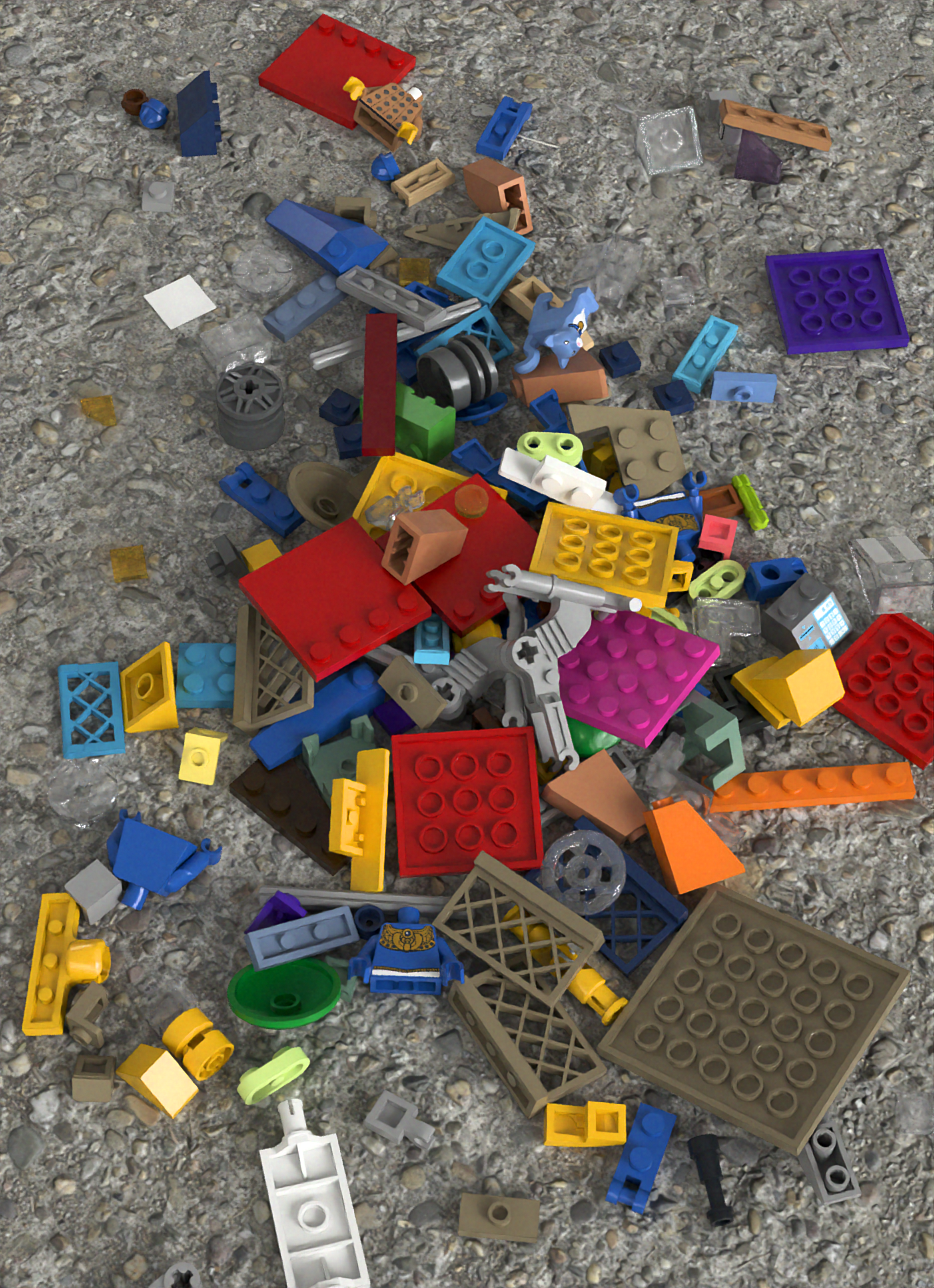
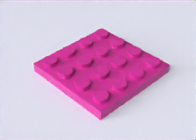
[557,610,720,749]

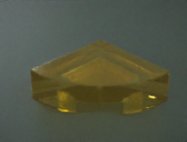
[80,395,117,426]

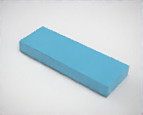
[671,315,738,394]
[414,613,450,665]

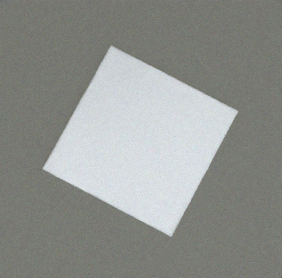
[144,275,217,330]

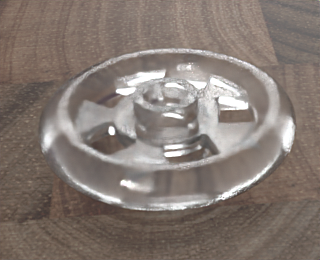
[540,830,626,915]

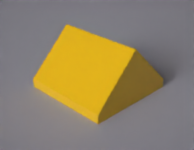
[119,641,179,733]
[749,649,845,727]

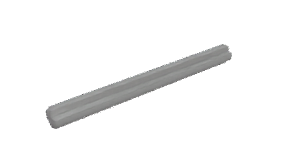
[308,298,482,371]
[259,885,476,920]

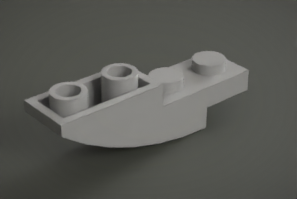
[797,1111,862,1205]

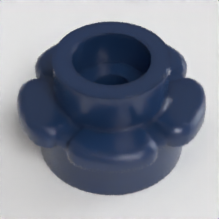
[353,905,387,941]

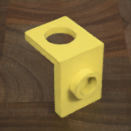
[178,727,228,785]

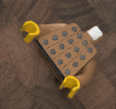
[342,76,423,153]

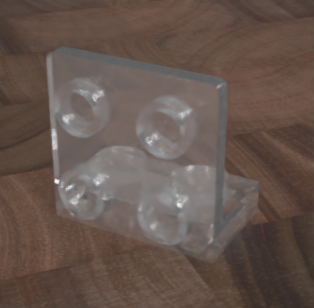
[642,731,714,823]

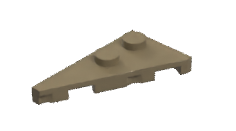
[404,208,521,252]

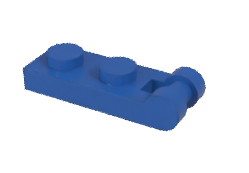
[476,96,532,161]
[219,462,306,539]
[605,1102,677,1215]

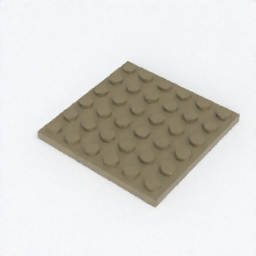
[597,883,910,1157]

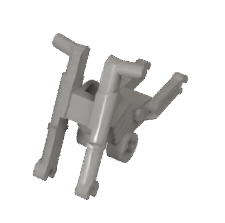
[484,564,642,772]
[357,593,528,728]

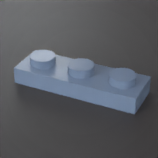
[263,270,349,343]
[244,905,360,972]

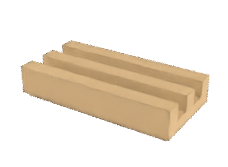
[391,158,455,207]

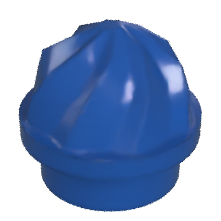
[139,98,169,129]
[371,152,401,181]

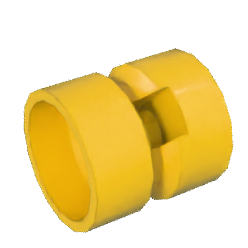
[162,1007,234,1081]

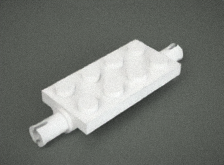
[259,1099,370,1288]

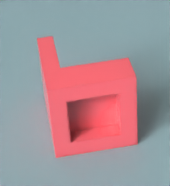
[698,514,738,560]

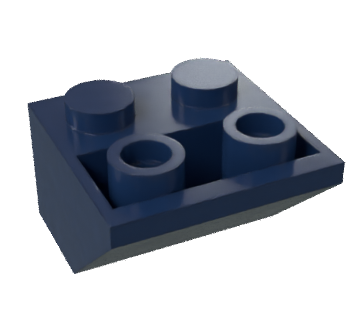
[176,70,222,157]

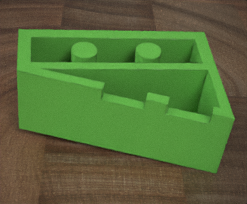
[360,382,456,465]

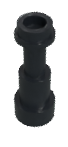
[687,1134,734,1227]

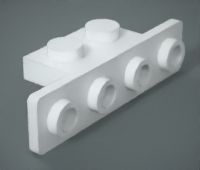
[498,447,623,516]

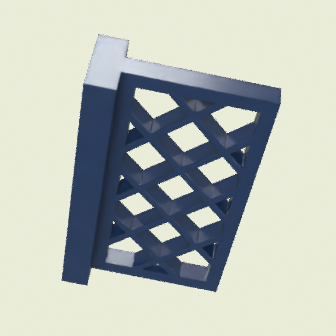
[523,815,688,978]

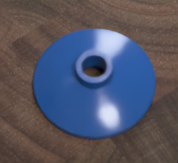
[455,392,508,426]

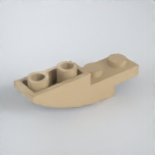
[499,272,594,351]

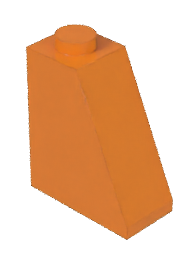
[642,796,746,895]

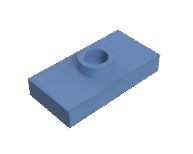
[710,371,777,403]

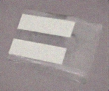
[848,535,934,615]

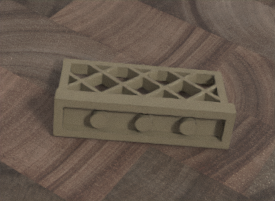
[232,604,314,738]
[432,850,605,1010]
[447,952,607,1120]

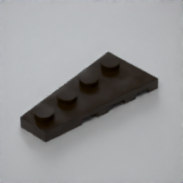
[229,758,352,876]

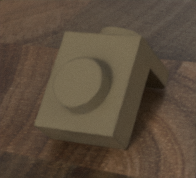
[335,196,377,229]
[66,981,109,1049]

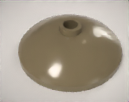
[286,461,359,532]

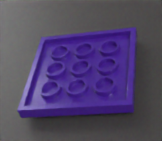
[764,249,910,355]

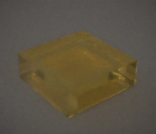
[399,258,430,287]
[110,545,148,583]

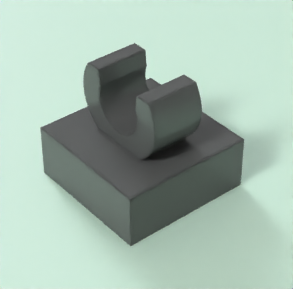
[205,534,249,579]

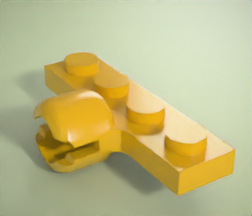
[22,893,111,1036]

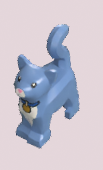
[514,287,599,374]

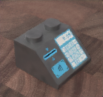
[759,572,854,655]

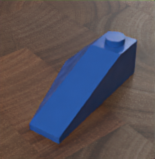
[265,199,389,277]
[249,661,386,771]

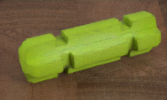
[731,474,769,531]

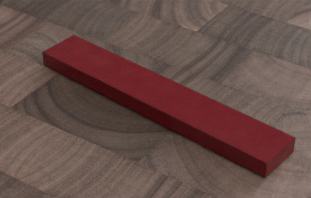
[362,313,398,457]

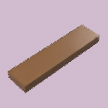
[719,99,832,152]

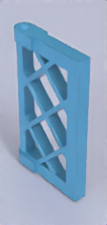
[413,305,515,364]
[57,661,126,759]

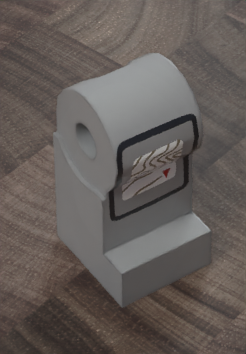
[705,89,744,145]

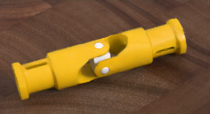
[501,905,628,1026]

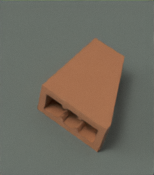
[462,157,533,235]
[510,347,609,407]
[381,509,468,585]
[541,749,649,846]

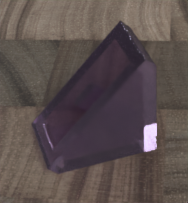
[734,129,783,185]

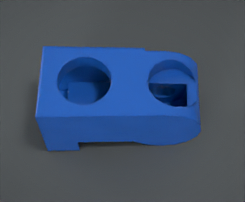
[743,557,808,607]

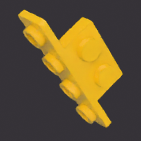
[329,748,390,892]

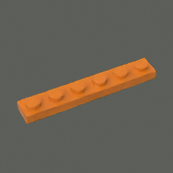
[701,762,916,814]

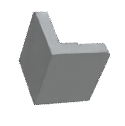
[64,859,124,925]

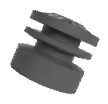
[416,334,498,412]
[215,364,285,451]

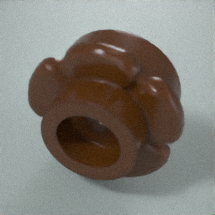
[121,89,149,116]

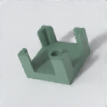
[666,689,746,791]
[302,714,394,810]

